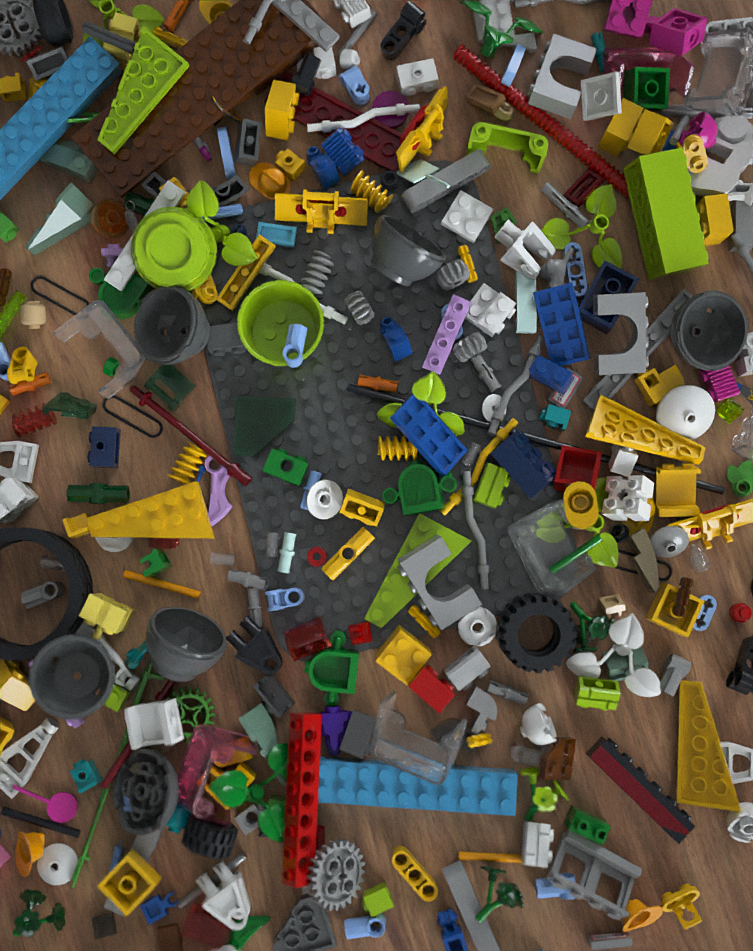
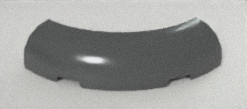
[141,171,250,209]

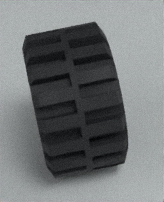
[181,813,238,859]

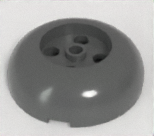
[113,749,179,835]

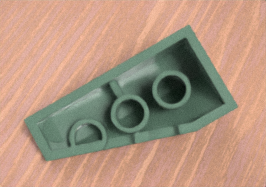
[38,139,99,185]
[25,183,99,256]
[239,701,287,786]

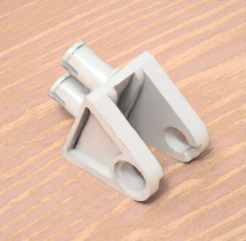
[494,219,556,279]
[195,860,251,930]

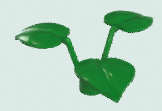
[459,0,543,58]
[209,743,288,842]

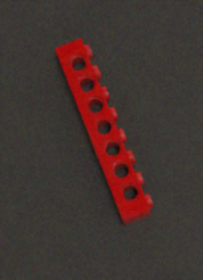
[282,712,322,888]

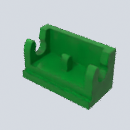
[140,549,173,577]

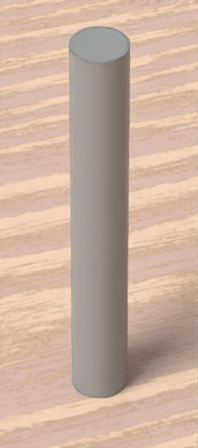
[338,10,377,56]
[669,115,689,145]

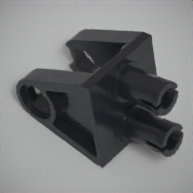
[226,615,283,675]

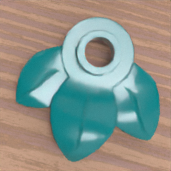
[125,640,148,669]

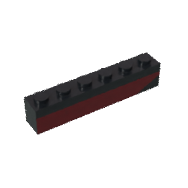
[585,736,696,844]

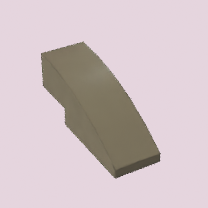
[627,529,659,592]

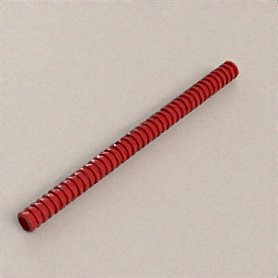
[453,45,631,202]

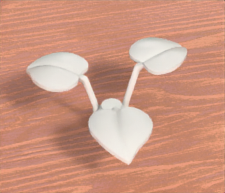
[566,614,661,697]

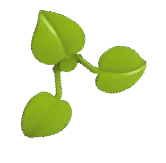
[83,0,164,49]
[187,180,258,266]
[541,185,622,268]
[377,371,465,437]
[532,477,619,568]

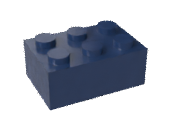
[578,260,639,334]
[490,430,556,498]

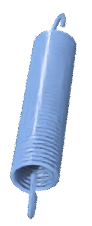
[108,839,123,874]

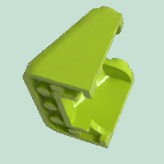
[466,122,548,174]

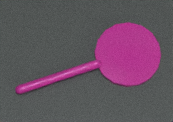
[12,785,78,823]

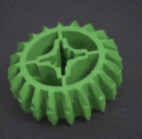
[166,687,216,743]

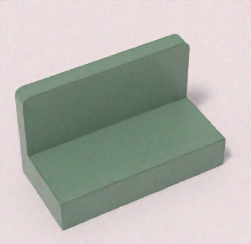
[602,646,649,681]

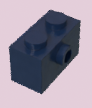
[87,426,121,469]

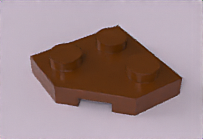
[538,737,576,780]

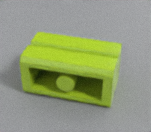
[472,463,511,509]
[574,676,621,711]

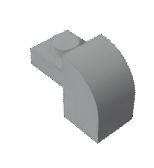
[465,685,497,735]

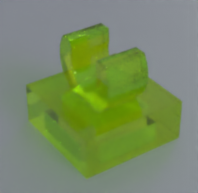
[715,397,744,424]

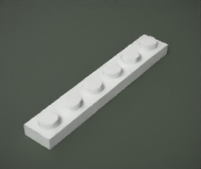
[104,180,186,291]

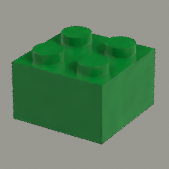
[623,67,670,112]

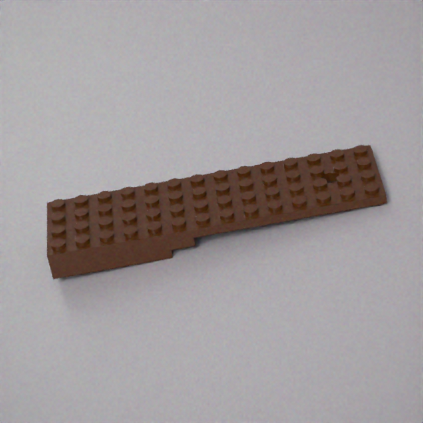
[71,0,328,198]

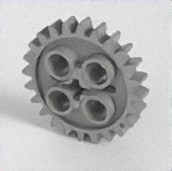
[0,0,43,57]
[306,839,365,911]

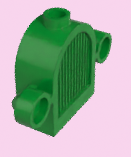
[89,268,153,320]
[382,460,457,516]
[304,630,359,706]

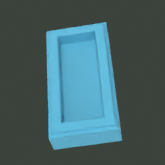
[256,222,297,248]

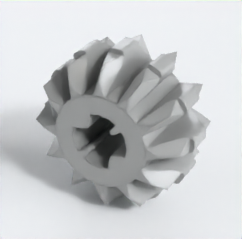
[436,259,470,290]
[344,291,374,325]
[453,332,487,362]

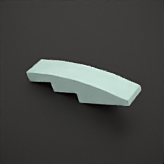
[514,270,537,334]

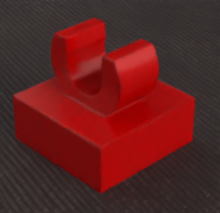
[348,621,373,645]

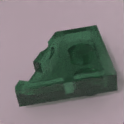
[42,392,97,419]

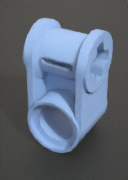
[339,66,370,106]
[265,588,305,612]

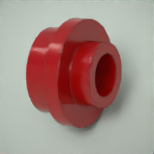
[307,547,327,567]

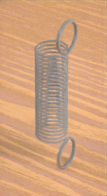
[124,201,138,237]

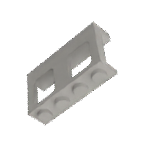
[546,830,642,920]

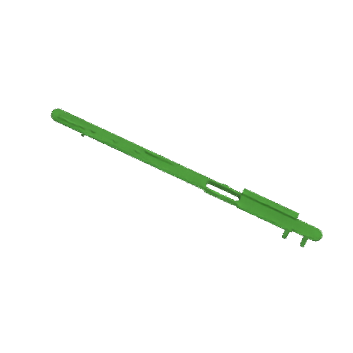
[71,658,163,888]

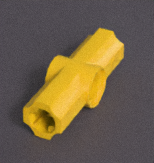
[321,527,375,581]

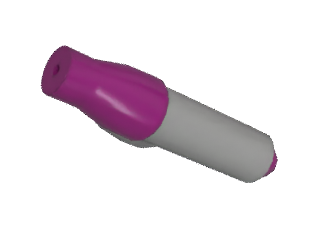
[193,136,212,162]

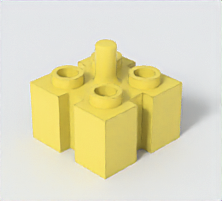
[103,12,141,70]
[79,593,135,640]

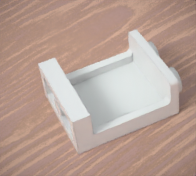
[124,698,184,750]

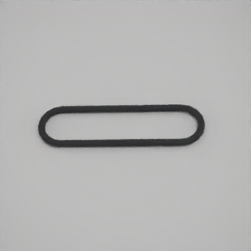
[30,276,90,317]
[103,395,163,438]
[615,549,672,581]

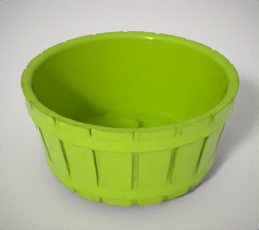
[131,207,217,291]
[237,280,324,366]

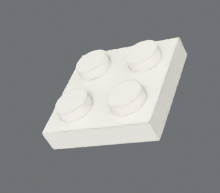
[581,72,622,121]
[441,190,494,243]

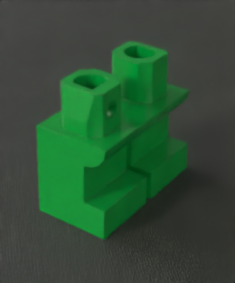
[563,805,611,845]

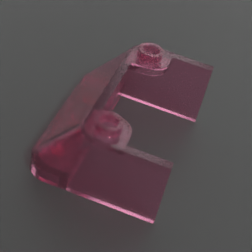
[603,47,695,98]
[177,724,256,827]

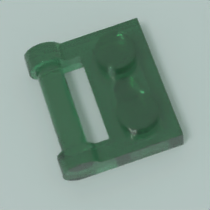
[144,364,196,412]

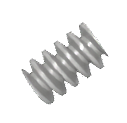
[301,250,334,294]

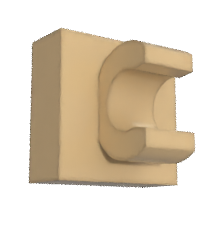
[599,594,625,619]

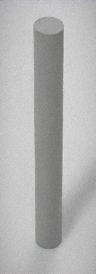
[177,851,247,910]

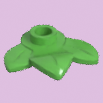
[727,460,753,497]

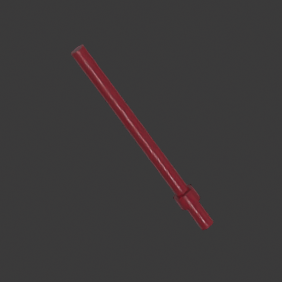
[100,679,176,789]

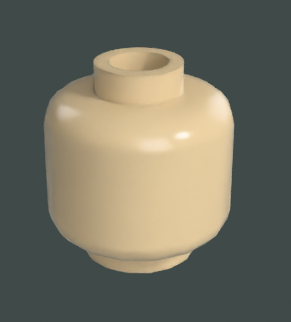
[19,301,47,329]

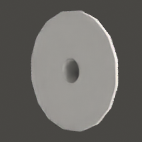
[482,394,506,423]

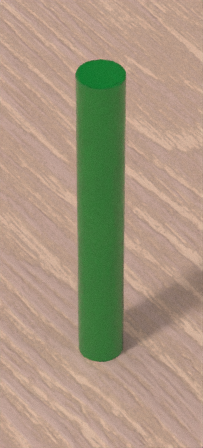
[549,534,603,574]

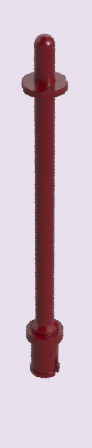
[129,385,253,487]

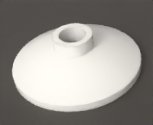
[306,480,343,519]
[37,843,78,885]

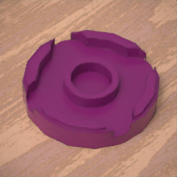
[372,90,409,129]

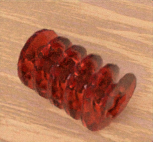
[12,403,57,438]

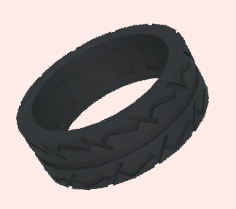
[0,527,93,660]

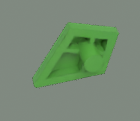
[490,207,517,244]

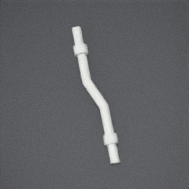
[307,103,420,133]
[259,263,348,324]

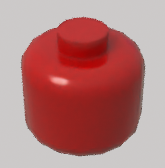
[729,603,752,623]

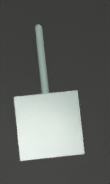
[396,159,450,188]

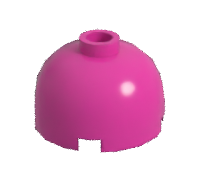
[678,111,718,149]

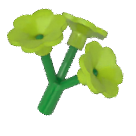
[520,767,569,822]

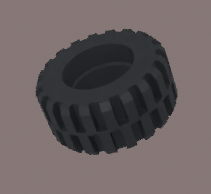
[496,593,577,673]

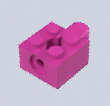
[603,0,653,39]
[644,8,707,56]

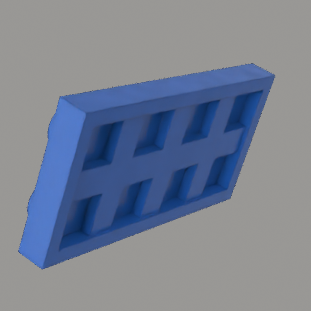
[533,282,591,366]
[390,394,468,477]

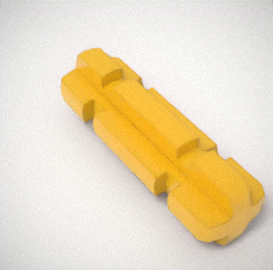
[153,27,188,49]
[457,245,478,283]
[408,605,441,638]
[466,733,493,748]

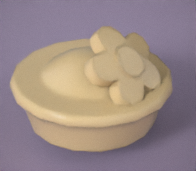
[493,101,513,121]

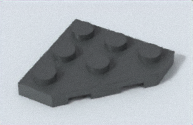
[272,893,337,951]

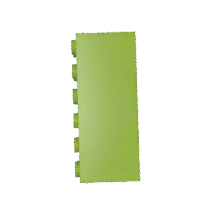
[623,147,709,281]

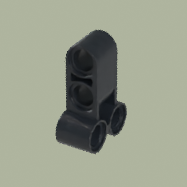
[381,1,427,61]
[726,636,753,695]

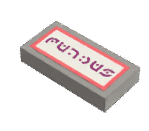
[547,368,584,409]
[587,931,633,950]

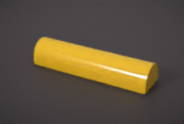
[216,234,276,311]

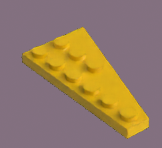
[585,394,705,465]
[86,481,215,539]
[677,680,741,812]

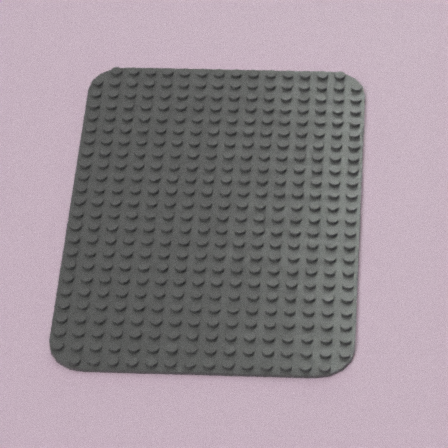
[190,160,579,662]

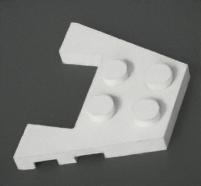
[473,0,537,53]

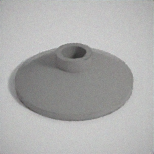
[650,526,689,558]

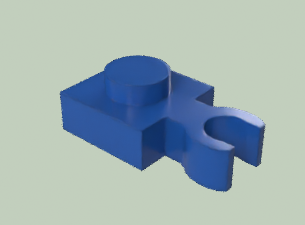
[140,891,179,924]

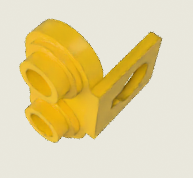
[676,134,708,173]
[189,275,218,304]
[660,883,702,929]

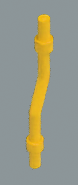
[440,418,518,516]

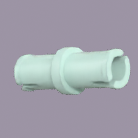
[277,532,297,573]

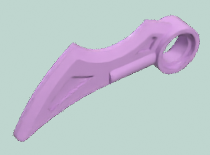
[204,456,233,527]

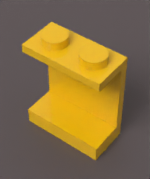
[655,463,701,517]

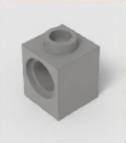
[234,802,267,836]

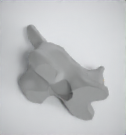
[540,248,574,289]

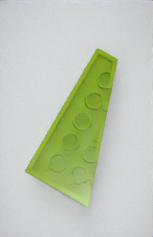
[97,26,189,155]
[364,513,471,628]

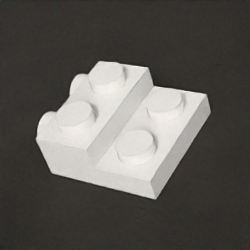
[465,283,516,337]

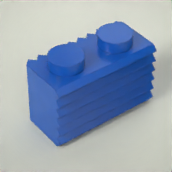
[320,128,365,176]
[529,355,573,395]

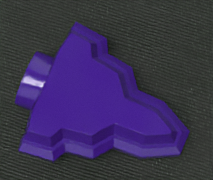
[319,705,353,756]

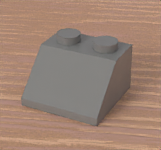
[443,646,490,691]

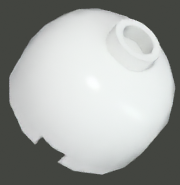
[520,703,557,745]
[727,802,753,843]

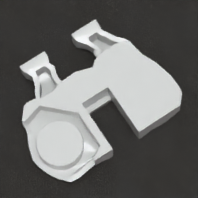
[687,113,753,206]

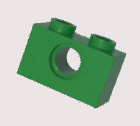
[262,448,309,487]

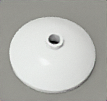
[656,385,715,440]

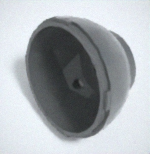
[371,215,446,286]
[134,286,210,365]
[670,290,749,371]
[146,607,226,682]
[28,635,115,720]

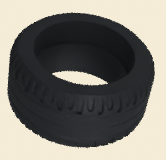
[33,0,74,47]

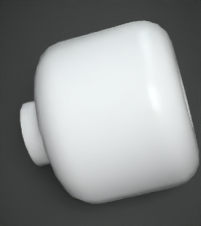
[339,49,360,70]

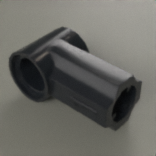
[291,53,322,97]

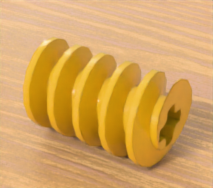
[350,171,393,213]
[378,436,418,461]
[167,441,207,485]

